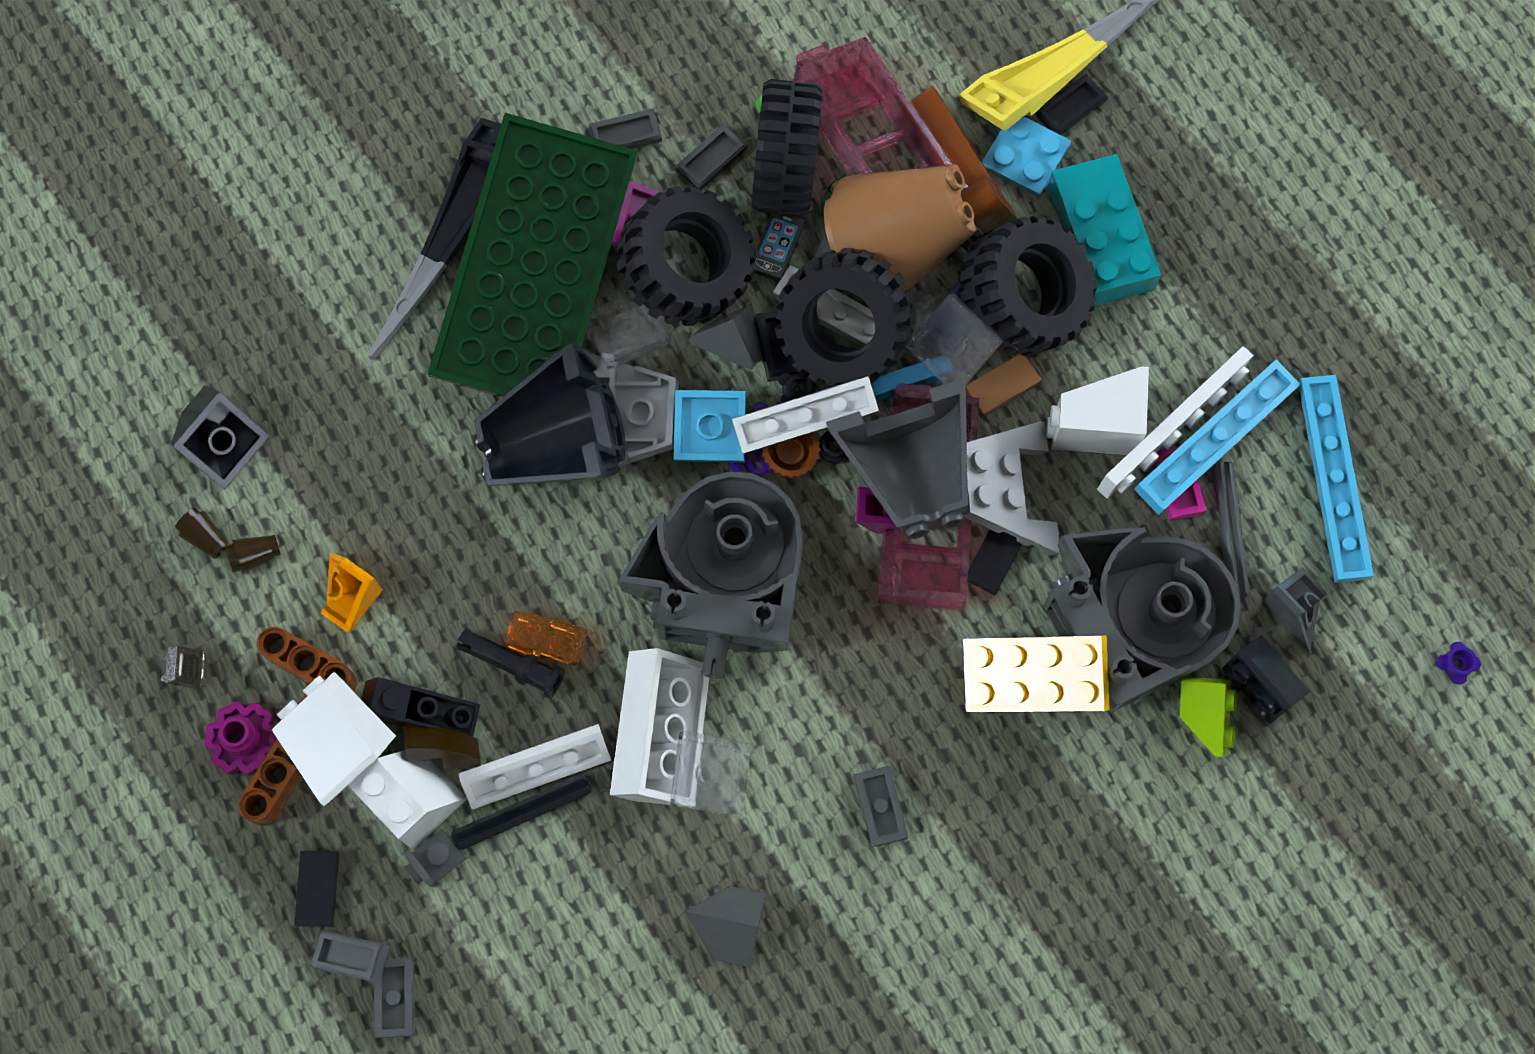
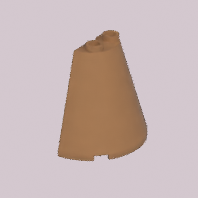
[824,165,976,291]

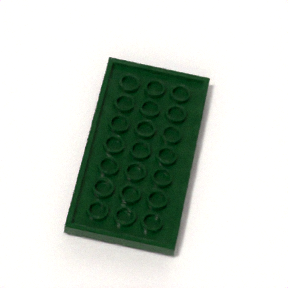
[428,113,638,397]

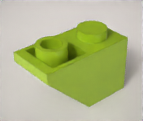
[1180,677,1237,757]

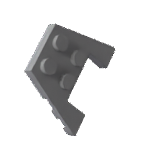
[582,349,679,467]
[963,421,1060,556]

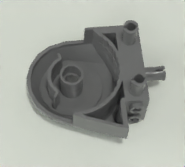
[618,472,803,679]
[1043,527,1241,713]

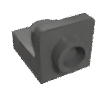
[404,829,466,887]

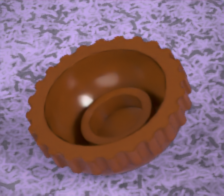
[761,432,821,479]

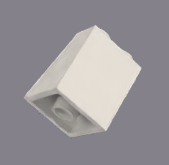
[1046,366,1149,455]
[272,672,396,806]
[348,750,467,850]

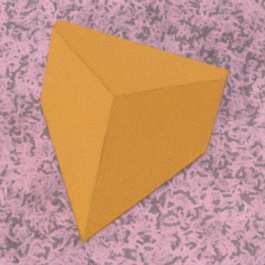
[320,552,383,634]

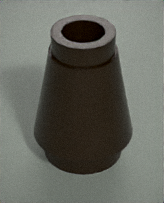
[175,507,229,559]
[225,535,281,573]

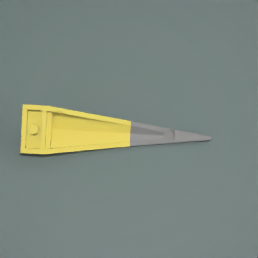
[959,0,1158,131]

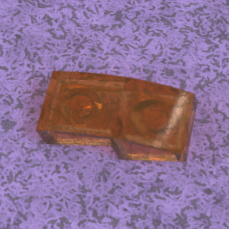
[504,611,588,666]

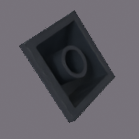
[171,385,269,489]

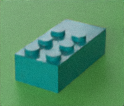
[1048,154,1161,306]

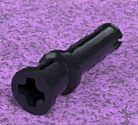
[456,628,565,698]

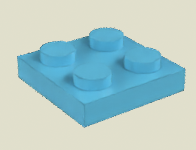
[982,117,1072,198]
[673,390,746,463]

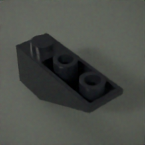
[361,677,481,737]

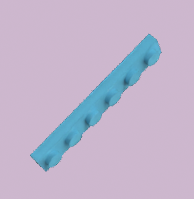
[1134,360,1301,515]
[1299,375,1374,583]

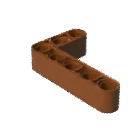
[905,85,1017,234]
[238,627,357,826]

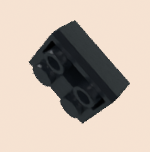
[1222,635,1310,724]

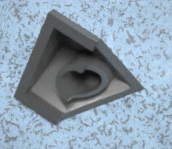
[689,303,762,370]
[1262,567,1327,653]
[684,886,766,968]

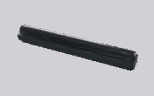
[452,774,591,850]

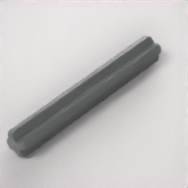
[1213,462,1250,599]

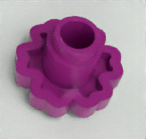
[204,702,277,776]

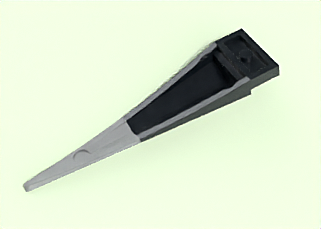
[368,118,501,360]

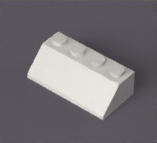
[610,648,709,808]

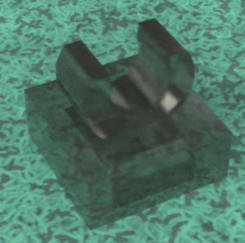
[161,645,205,688]

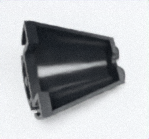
[474,343,626,486]

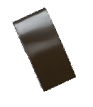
[403,726,481,770]

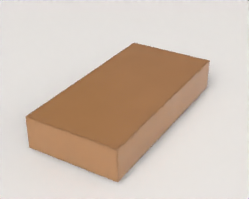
[965,354,1042,417]

